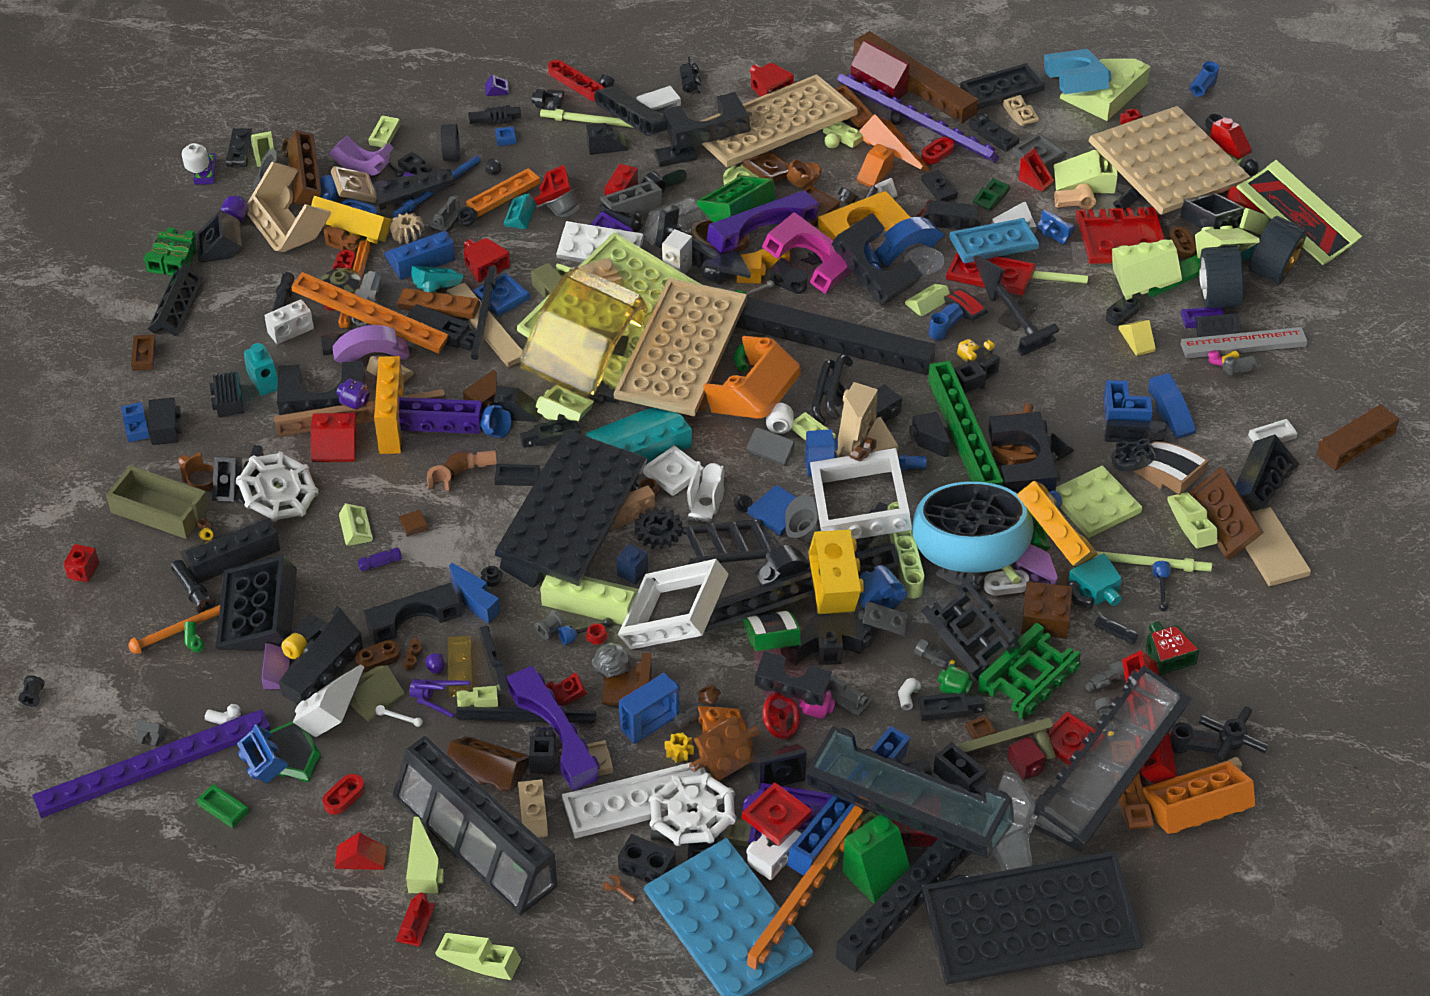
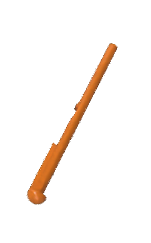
[129,577,297,654]

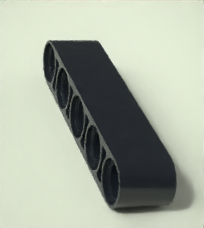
[594,86,667,136]

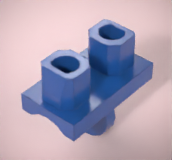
[1036,209,1075,245]

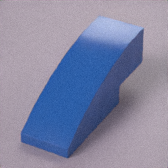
[1148,373,1196,439]
[449,563,500,624]

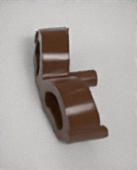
[850,437,877,461]
[403,637,422,670]

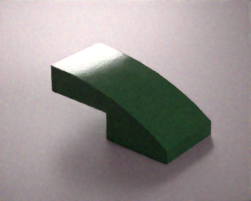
[973,178,1010,210]

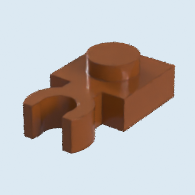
[324,226,359,252]

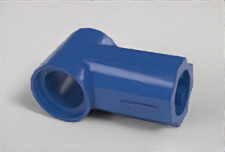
[1189,61,1219,97]
[928,303,963,340]

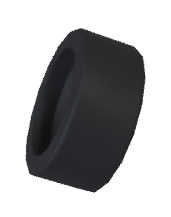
[441,124,460,161]

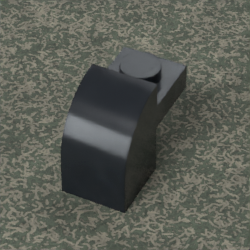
[754,545,810,584]

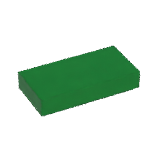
[197,784,250,828]

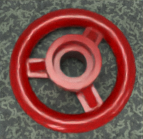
[762,692,800,739]

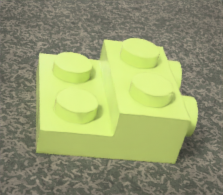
[536,385,594,421]

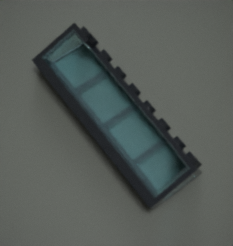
[805,726,1015,858]

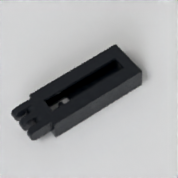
[406,304,476,351]

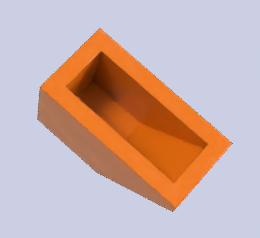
[857,143,894,187]

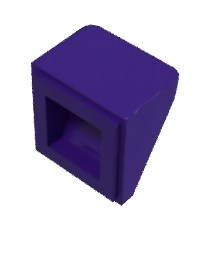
[485,75,509,96]

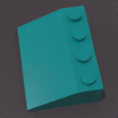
[586,407,692,465]

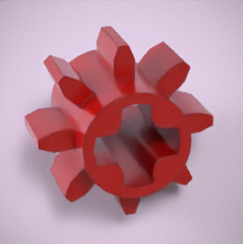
[1120,109,1143,125]

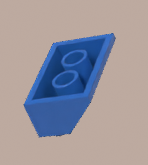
[384,231,455,280]

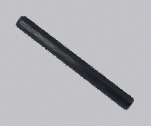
[456,707,596,723]

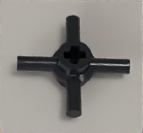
[1199,706,1269,762]

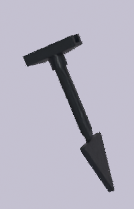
[655,205,751,278]
[973,255,1060,356]

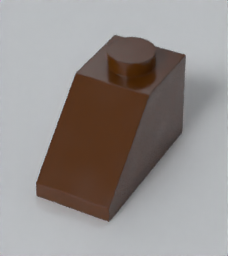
[463,370,498,411]

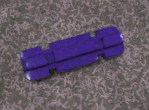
[358,547,402,571]

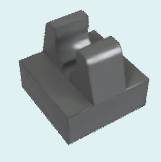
[135,721,167,746]

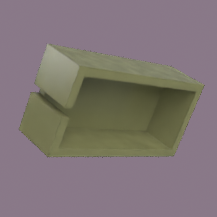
[106,465,210,539]

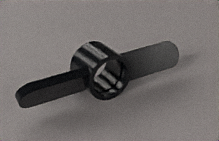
[642,169,687,193]

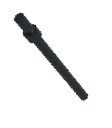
[471,266,497,360]

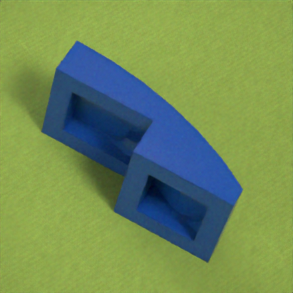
[121,402,150,442]

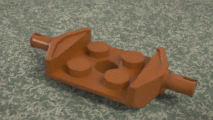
[992,403,1037,465]

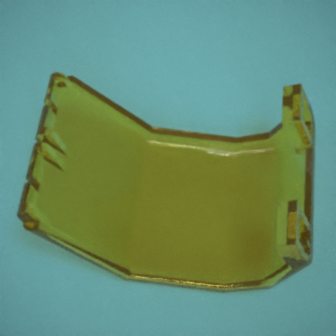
[519,266,648,399]

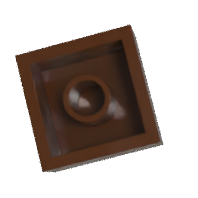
[1021,581,1072,639]

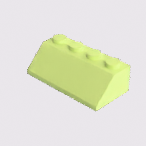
[540,575,638,625]

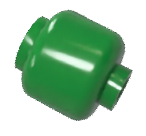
[937,665,973,695]

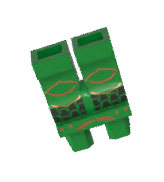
[144,227,197,276]

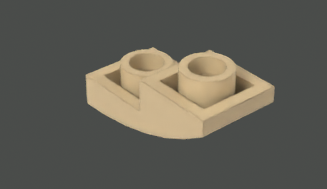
[1003,95,1039,126]

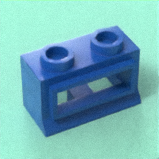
[237,724,288,783]

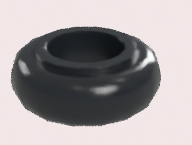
[545,94,564,111]

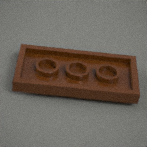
[1189,467,1264,560]

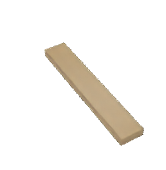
[447,283,526,367]

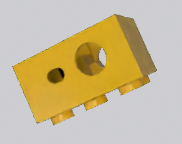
[808,529,864,614]

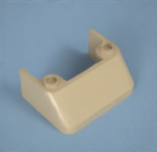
[247,162,331,252]

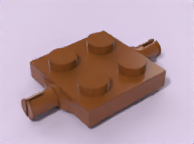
[689,716,760,781]

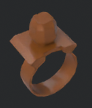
[178,452,214,492]

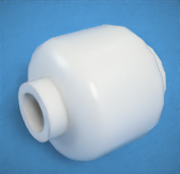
[182,143,209,173]
[766,403,794,434]

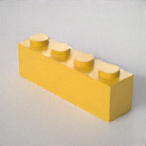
[311,196,392,244]

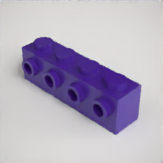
[399,397,483,434]

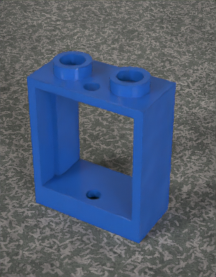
[619,673,680,744]

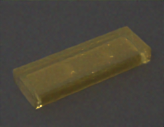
[447,636,473,697]

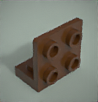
[602,652,652,706]

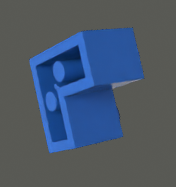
[1103,380,1152,422]

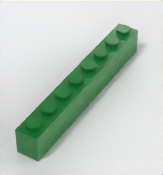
[928,361,1003,486]

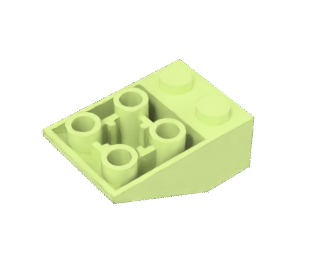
[1054,150,1118,194]

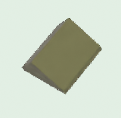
[349,665,405,722]

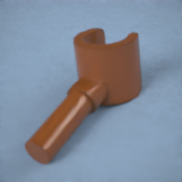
[603,875,636,903]

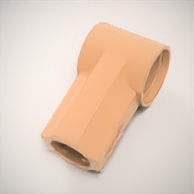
[1054,184,1096,210]

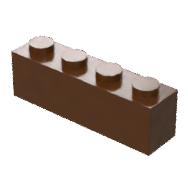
[1316,404,1399,470]

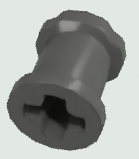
[535,610,565,640]

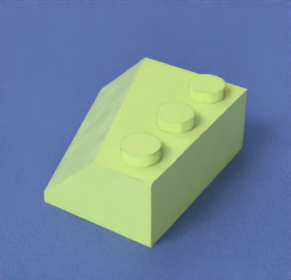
[1112,240,1182,300]

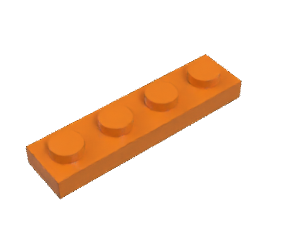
[466,168,540,217]

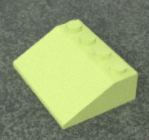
[1060,59,1151,121]

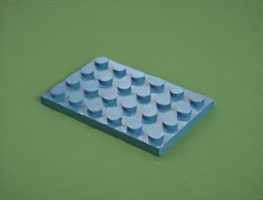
[644,838,813,996]

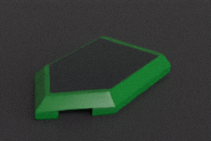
[267,721,321,782]

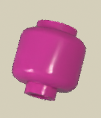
[799,690,835,719]

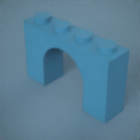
[1044,49,1111,94]

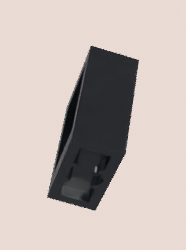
[1180,192,1245,229]

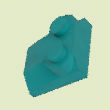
[411,266,463,292]

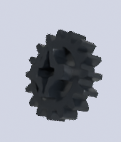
[634,506,682,549]

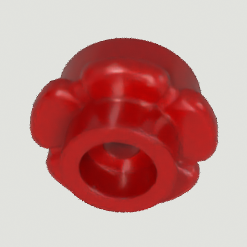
[586,623,608,645]

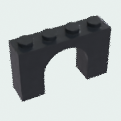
[663,92,751,150]
[831,213,923,306]
[277,361,365,415]
[988,412,1060,494]

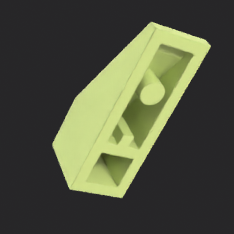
[406,817,444,893]

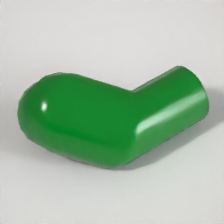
[733,344,748,372]
[184,622,205,652]

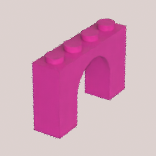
[762,212,852,294]

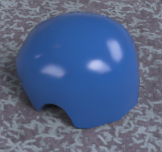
[319,174,339,201]
[480,405,511,438]

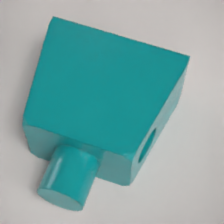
[244,343,278,396]
[1068,553,1122,606]

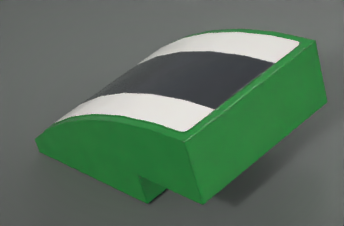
[742,611,801,652]

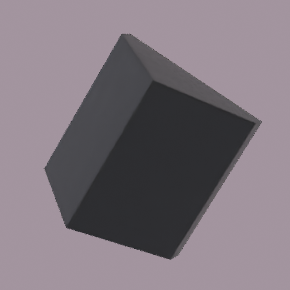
[1050,433,1074,461]

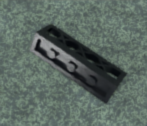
[148,264,203,336]

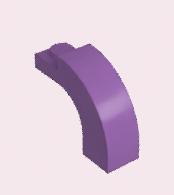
[328,135,394,176]
[333,325,410,364]

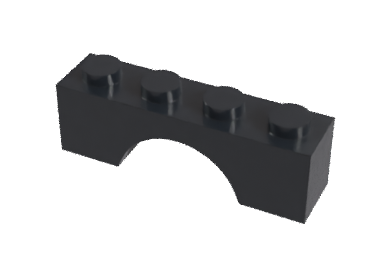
[364,583,462,644]

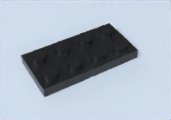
[960,63,1044,110]

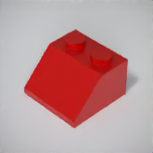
[311,413,358,462]

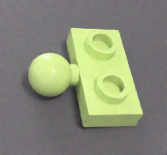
[823,121,864,148]

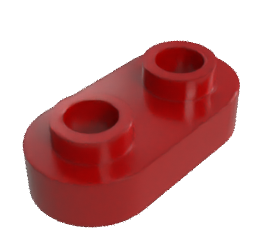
[921,137,954,165]
[322,774,365,815]

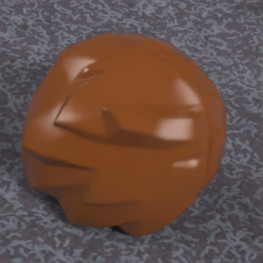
[787,159,822,189]

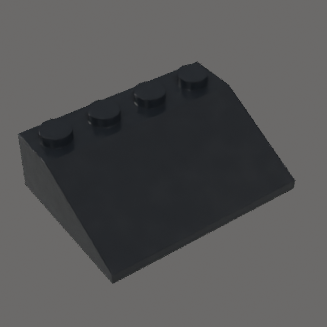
[216,555,297,651]

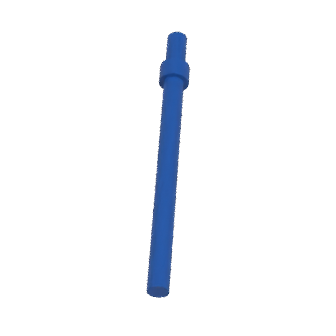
[392,155,481,218]

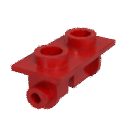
[396,892,436,947]

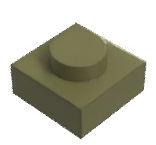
[724,819,752,847]

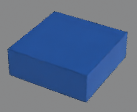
[495,127,517,146]

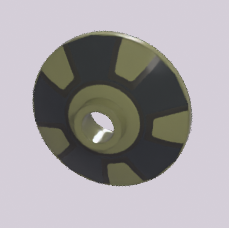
[321,268,361,293]

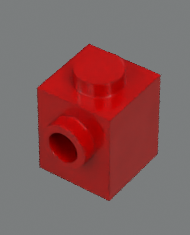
[63,544,99,582]

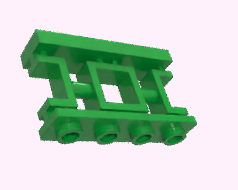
[977,623,1081,720]

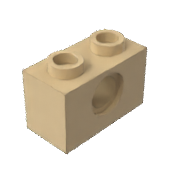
[518,780,548,837]

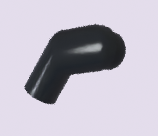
[1067,580,1094,609]

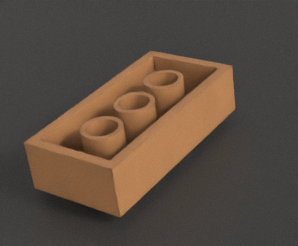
[610,486,655,531]

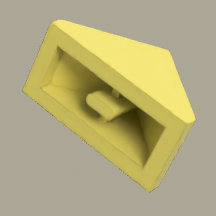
[1119,320,1156,356]

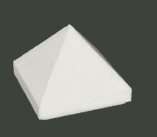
[875,178,898,198]

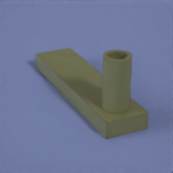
[958,718,1056,761]

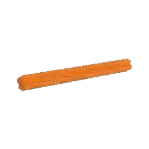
[338,240,371,329]

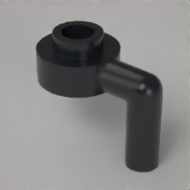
[532,89,564,108]
[838,185,878,204]

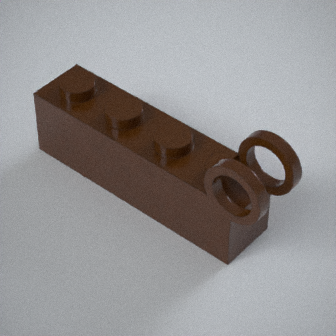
[281,130,321,206]

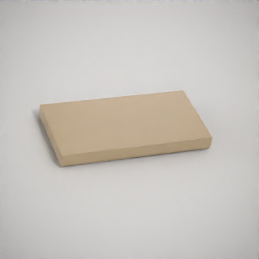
[1245,507,1311,587]

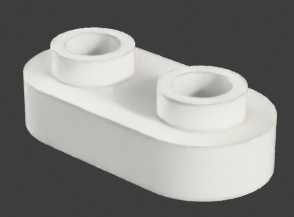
[984,570,1029,596]

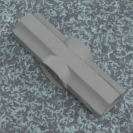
[351,271,382,327]

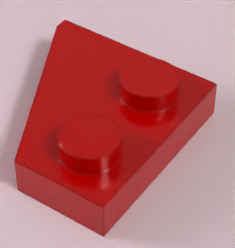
[534,165,572,206]

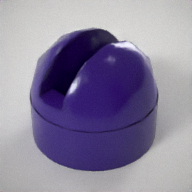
[425,653,445,674]

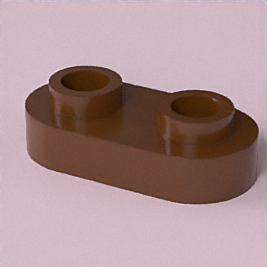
[1169,226,1197,259]
[355,640,401,672]

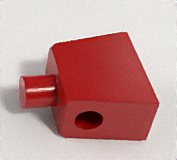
[750,63,794,97]
[463,238,510,283]

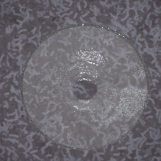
[904,246,944,275]

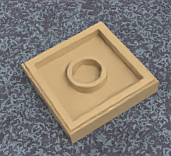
[331,166,377,203]

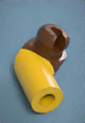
[196,517,213,540]

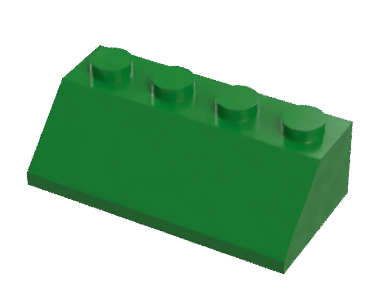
[697,176,776,223]

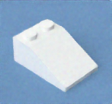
[293,664,364,737]

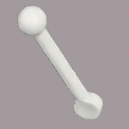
[376,705,423,727]

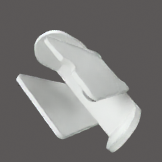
[687,461,724,523]

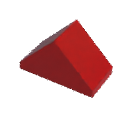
[1018,148,1054,191]
[335,832,387,870]

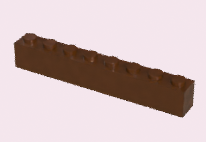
[853,31,978,124]

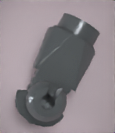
[1222,356,1257,376]

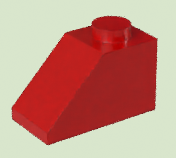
[1210,117,1252,159]

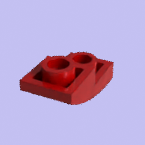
[545,673,588,706]

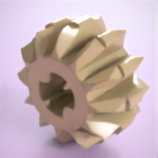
[390,212,424,244]

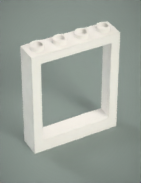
[810,448,912,539]

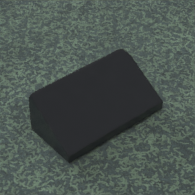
[500,558,544,588]

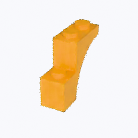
[737,248,790,283]

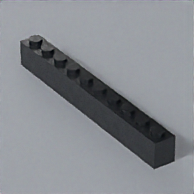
[735,297,936,375]
[679,543,900,632]

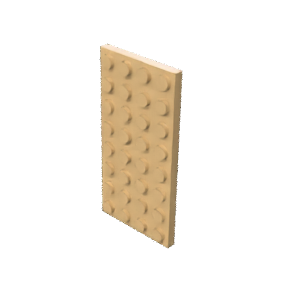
[701,74,858,168]
[614,278,747,416]

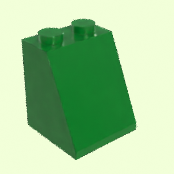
[842,815,910,904]

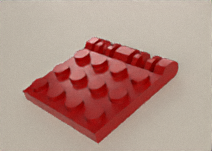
[1076,207,1165,264]

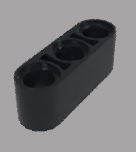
[924,200,983,230]

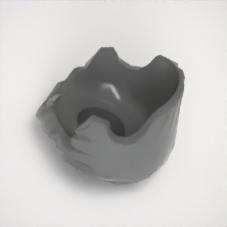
[592,643,631,677]

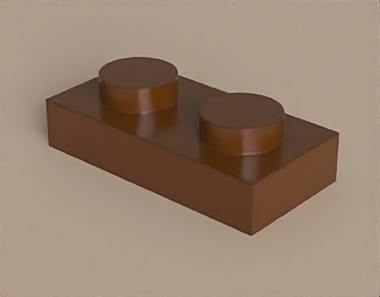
[131,334,156,371]

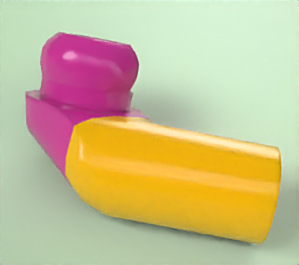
[1208,350,1240,366]

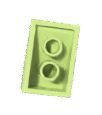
[1195,226,1260,258]

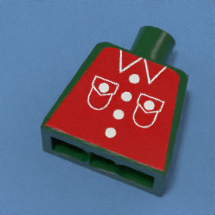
[1146,621,1200,676]

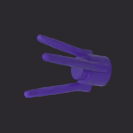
[410,679,471,718]

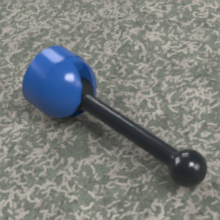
[1152,561,1171,611]
[558,618,613,645]

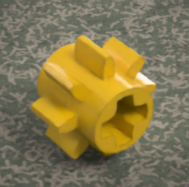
[665,732,694,763]

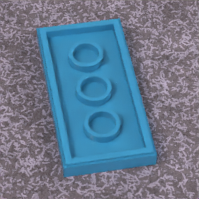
[949,218,1039,263]

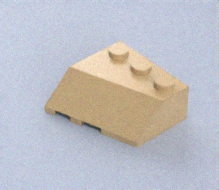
[835,382,878,458]

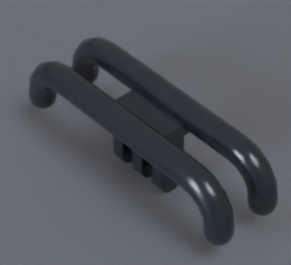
[812,354,853,425]

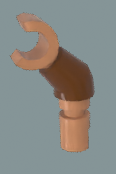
[427,450,496,491]

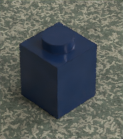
[616,544,648,585]

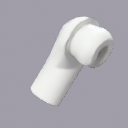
[898,678,921,710]
[205,704,241,725]

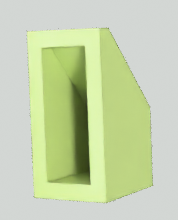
[251,131,274,167]

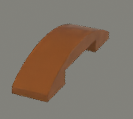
[1110,741,1154,829]

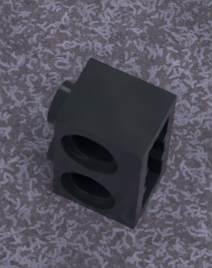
[618,834,676,884]

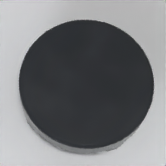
[1111,438,1155,472]

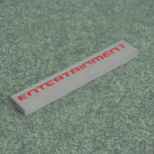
[1180,327,1307,359]

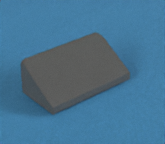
[746,427,794,466]

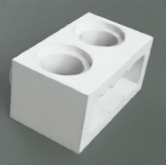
[264,299,314,345]

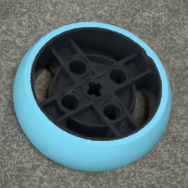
[912,482,1034,573]

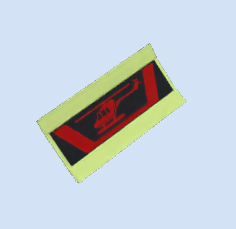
[1236,160,1362,265]

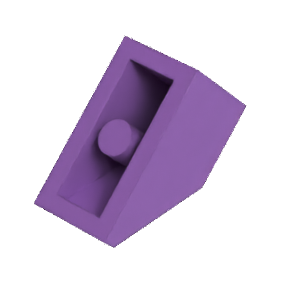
[1015,544,1058,585]

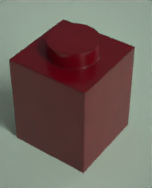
[1007,737,1046,780]

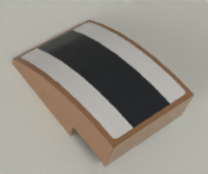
[1134,442,1209,495]

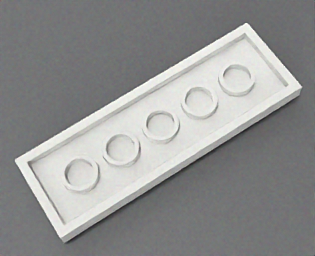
[562,762,715,838]

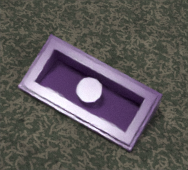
[262,643,290,689]

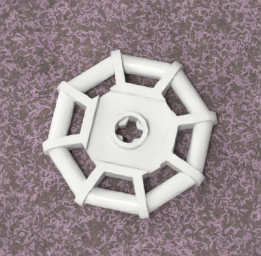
[236,451,319,522]
[649,772,737,846]

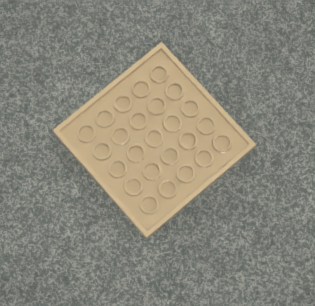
[1089,106,1251,215]

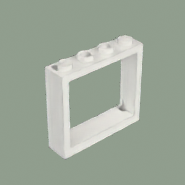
[618,559,729,649]

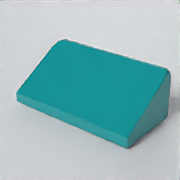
[503,194,536,229]

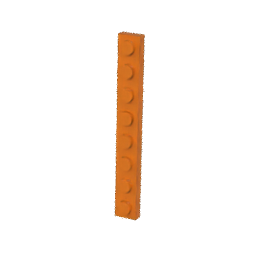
[292,272,448,354]
[747,805,864,970]

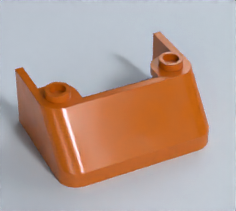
[703,336,801,418]

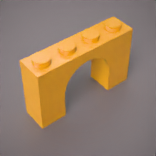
[818,191,911,241]
[374,356,405,454]
[1017,481,1098,567]

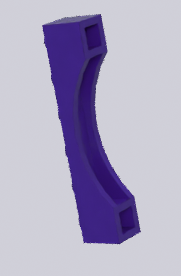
[707,190,819,253]
[507,666,600,792]

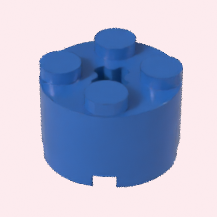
[858,565,908,610]

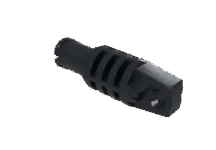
[468,105,521,125]

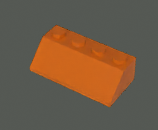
[1143,761,1255,834]

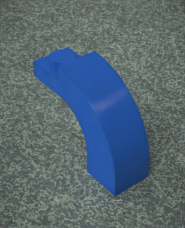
[874,217,944,267]

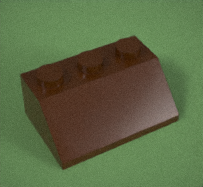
[447,736,529,792]

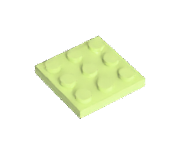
[1056,465,1142,538]

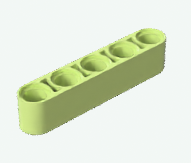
[888,502,924,599]

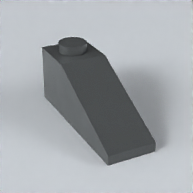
[601,180,662,215]

